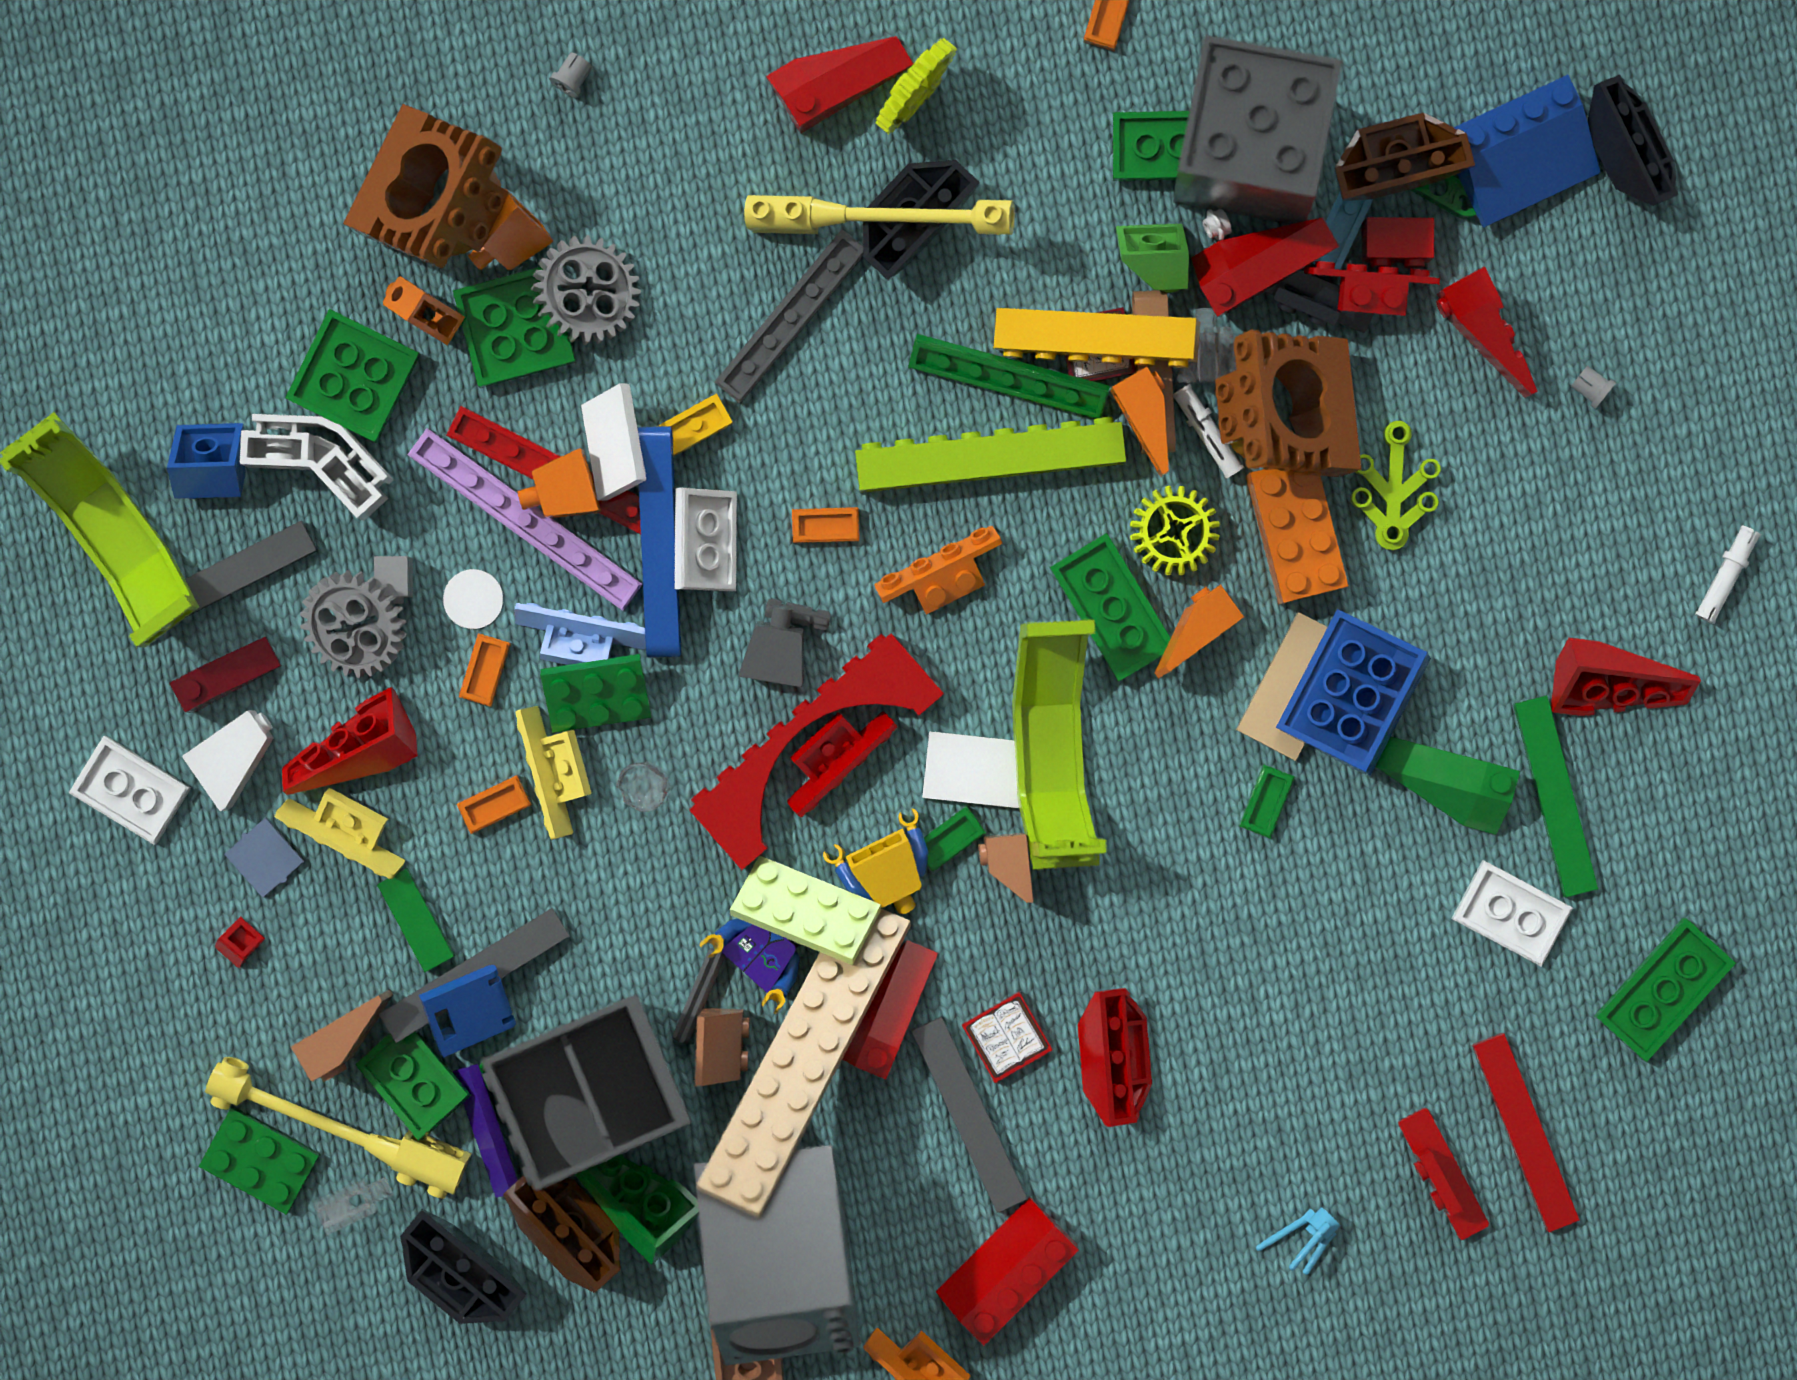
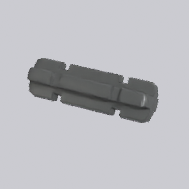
[765,598,831,630]

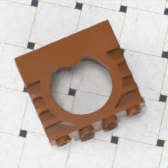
[343,104,508,268]
[1215,330,1362,477]

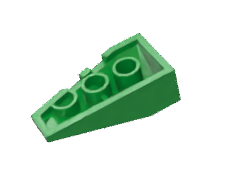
[1375,737,1520,835]
[575,1154,699,1265]

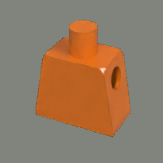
[468,188,553,270]
[383,276,465,345]
[517,448,602,518]

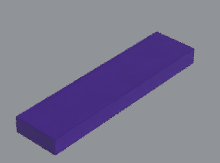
[452,1064,518,1198]

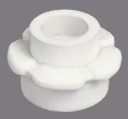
[1203,209,1231,241]

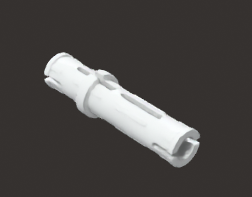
[1173,384,1244,479]
[1695,525,1761,624]

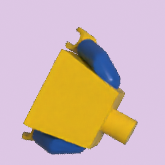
[823,808,929,914]

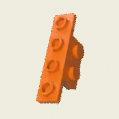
[874,526,1002,615]
[863,1328,971,1380]

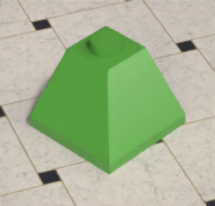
[1116,224,1189,293]

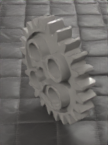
[531,235,641,345]
[300,570,407,678]

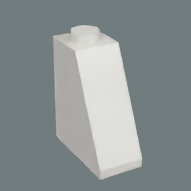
[182,710,274,811]

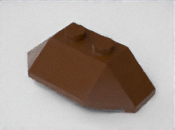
[1334,112,1475,201]
[503,1176,621,1293]

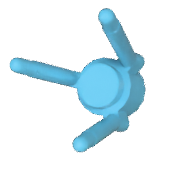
[1256,1207,1341,1275]

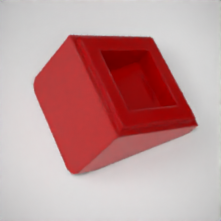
[215,916,265,968]

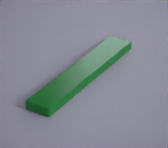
[908,334,1110,419]
[1513,695,1598,897]

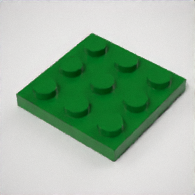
[452,267,576,388]
[285,309,421,443]

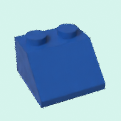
[167,423,245,499]

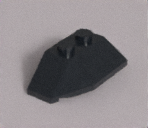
[1587,75,1678,206]
[863,160,980,281]
[400,1209,527,1324]

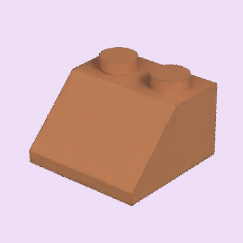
[978,832,1033,903]

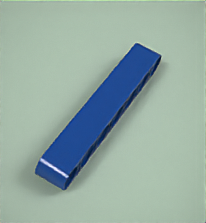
[637,426,681,658]

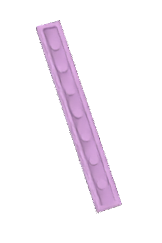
[407,428,643,611]

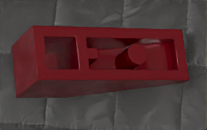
[169,637,282,713]

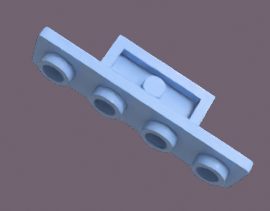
[514,603,646,665]

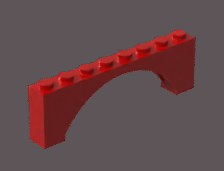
[689,633,944,870]

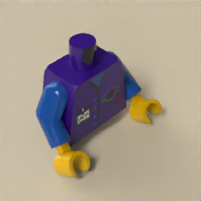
[699,918,800,1014]

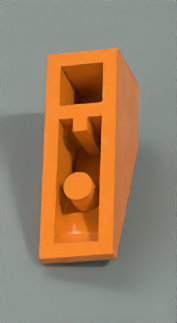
[1110,367,1169,477]
[1154,584,1244,679]

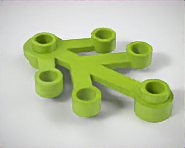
[1350,421,1441,550]

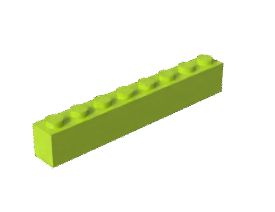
[855,417,1126,493]

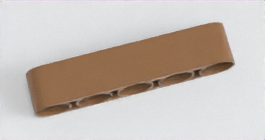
[1132,290,1176,454]

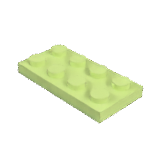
[730,855,881,965]

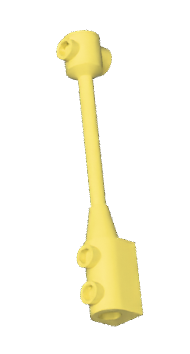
[744,195,1015,235]
[205,1057,472,1199]

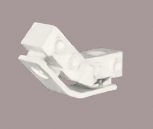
[240,414,394,521]

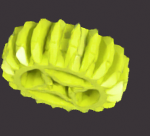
[1129,486,1220,576]

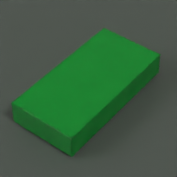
[1239,764,1295,839]
[924,806,986,872]

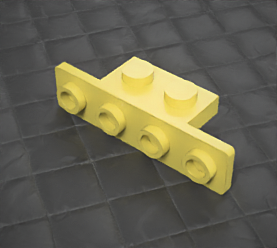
[515,706,592,840]
[275,788,405,879]

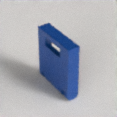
[419,965,516,1058]

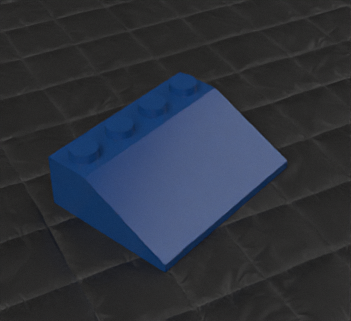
[1453,75,1601,228]
[1276,609,1431,777]

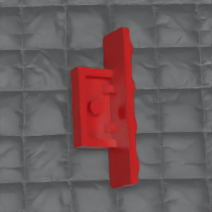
[1304,261,1440,316]
[787,711,897,817]
[1398,1107,1489,1240]

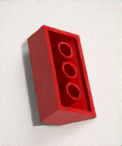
[936,1196,1079,1346]

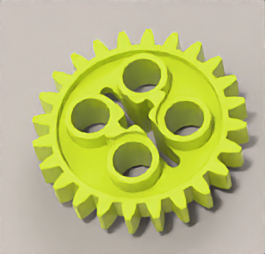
[875,38,957,134]

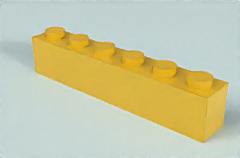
[994,308,1201,368]

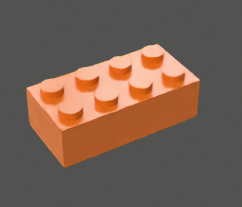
[1246,468,1348,605]

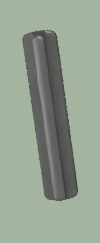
[672,948,725,1044]

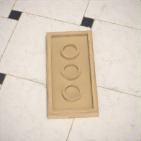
[1236,612,1327,761]

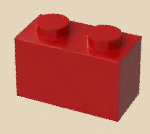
[1362,217,1434,268]

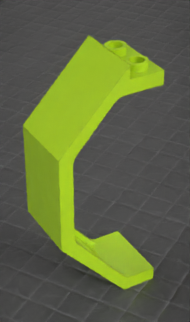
[0,412,199,648]
[1012,620,1106,869]

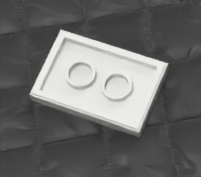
[581,383,646,501]
[675,488,737,592]
[922,731,1019,808]
[69,736,191,845]
[1451,860,1573,967]

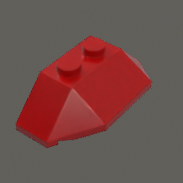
[1078,988,1152,1127]

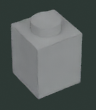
[374,556,413,604]

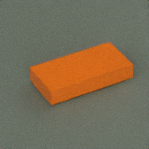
[1083,0,1130,51]
[792,507,860,543]
[459,633,511,707]
[456,775,532,834]

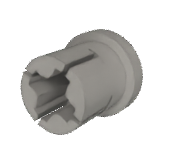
[549,52,592,98]
[1571,365,1616,409]

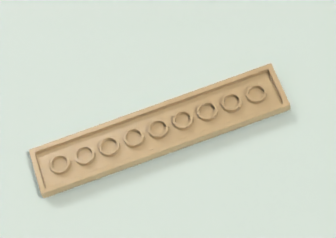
[697,909,911,1218]

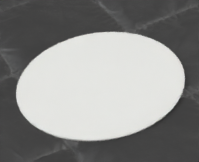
[443,569,503,629]

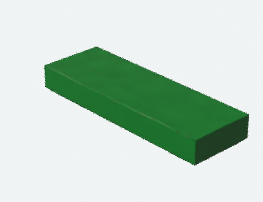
[377,868,456,972]

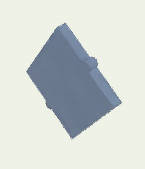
[224,818,305,898]

